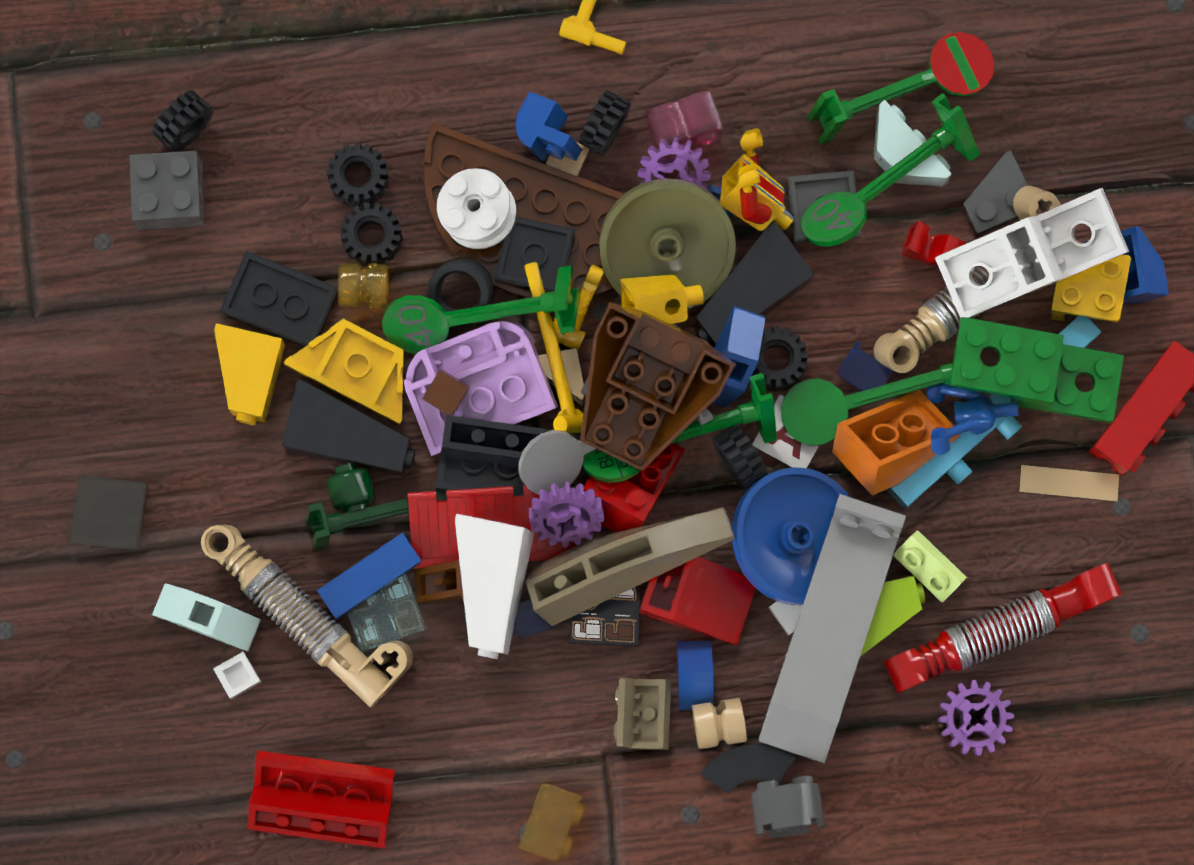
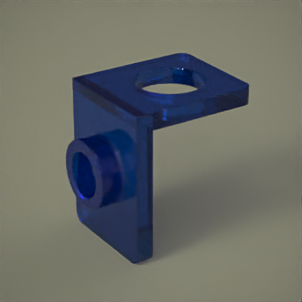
[836,340,892,391]

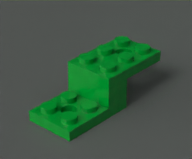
[949,317,1124,424]

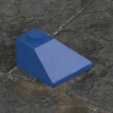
[1082,226,1169,305]

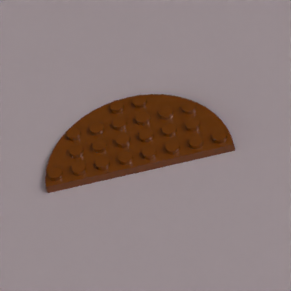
[424,123,624,299]

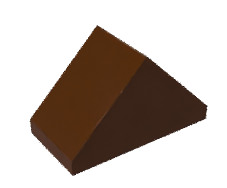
[415,560,464,603]

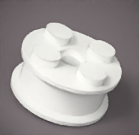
[437,168,517,249]

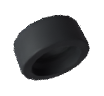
[427,257,494,325]

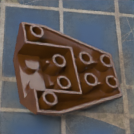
[580,302,735,471]

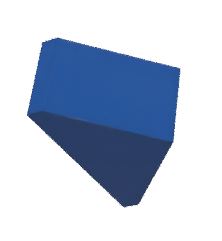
[677,641,714,710]

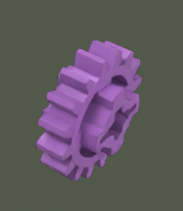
[637,137,711,190]
[529,482,604,548]
[937,680,1014,756]

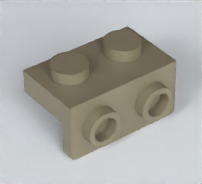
[614,678,671,750]

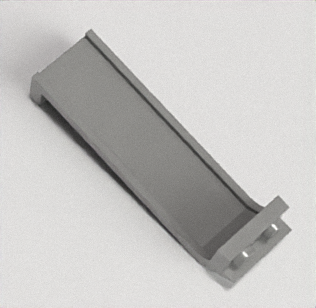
[758,494,906,763]

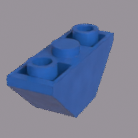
[712,306,765,408]

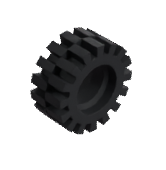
[152,90,214,152]
[579,90,631,156]
[327,142,389,207]
[340,202,402,267]
[752,326,808,391]
[712,424,768,490]

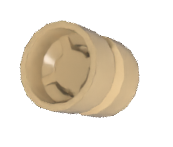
[691,698,747,749]

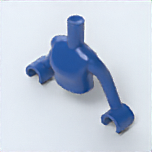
[927,383,1019,455]

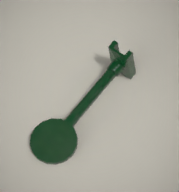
[305,486,447,552]

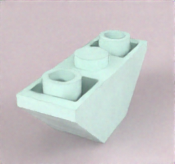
[874,100,951,187]
[152,583,261,652]

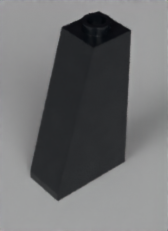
[694,221,815,348]
[282,380,416,477]

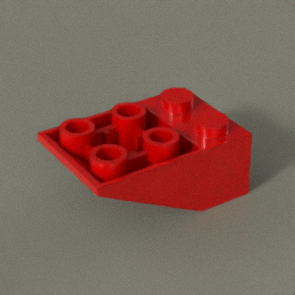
[584,443,686,533]
[639,557,756,646]

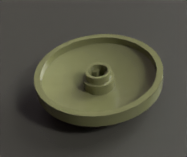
[599,179,736,310]

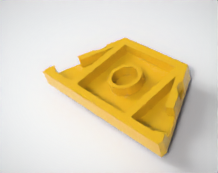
[284,319,403,425]

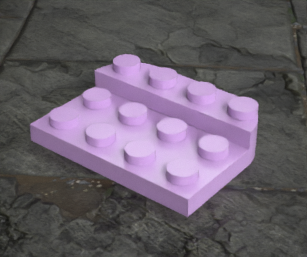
[404,321,558,456]

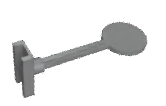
[518,409,713,494]

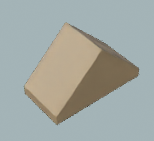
[538,348,586,406]

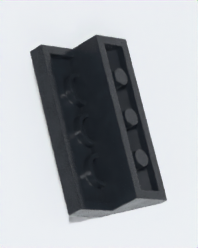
[435,415,581,496]

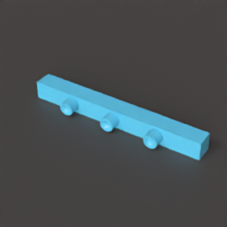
[887,316,1101,510]

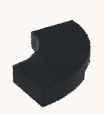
[700,744,796,794]

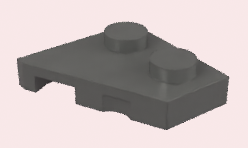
[962,150,1028,237]

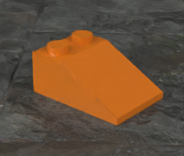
[832,390,960,495]

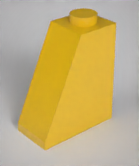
[214,323,285,425]

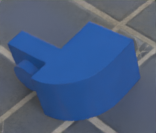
[516,92,582,162]

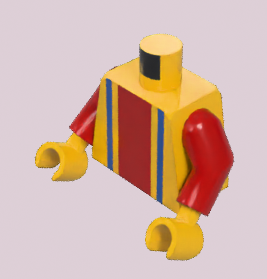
[720,128,795,231]

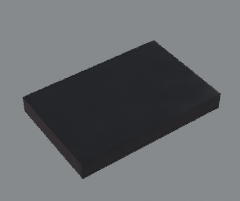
[219,251,340,347]

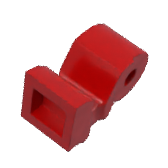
[901,220,967,267]

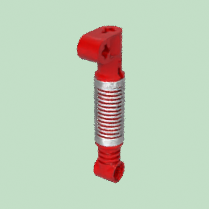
[883,563,1122,694]

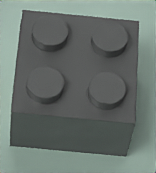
[129,151,205,230]

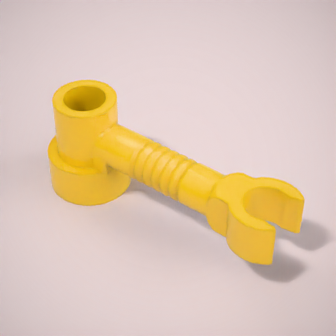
[553,264,604,351]

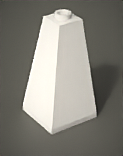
[455,514,534,659]

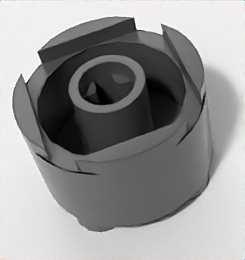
[750,776,826,838]

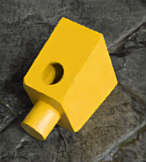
[620,275,704,324]

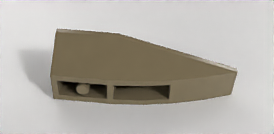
[526,508,735,626]

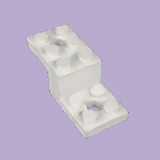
[935,188,1129,319]

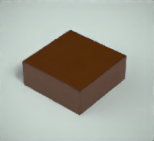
[422,369,471,416]

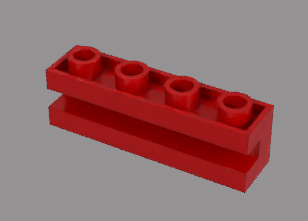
[1089,340,1194,476]

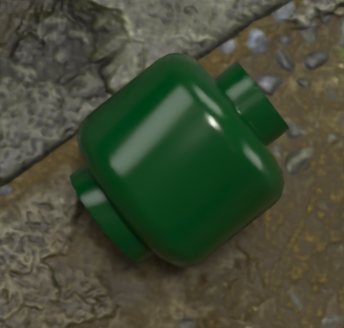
[327,463,375,513]

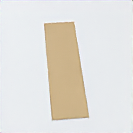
[1019,465,1119,501]

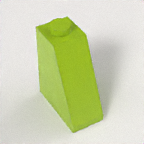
[860,576,926,657]

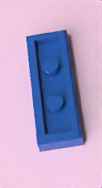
[317,533,422,620]

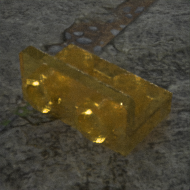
[518,782,585,862]

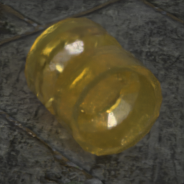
[338,263,389,308]

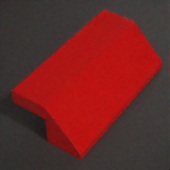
[248,751,395,849]

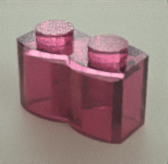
[646,90,722,156]

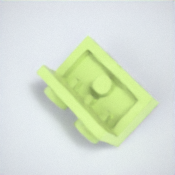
[893,530,967,603]

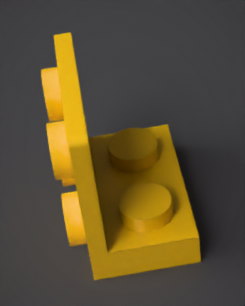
[1051,254,1131,322]

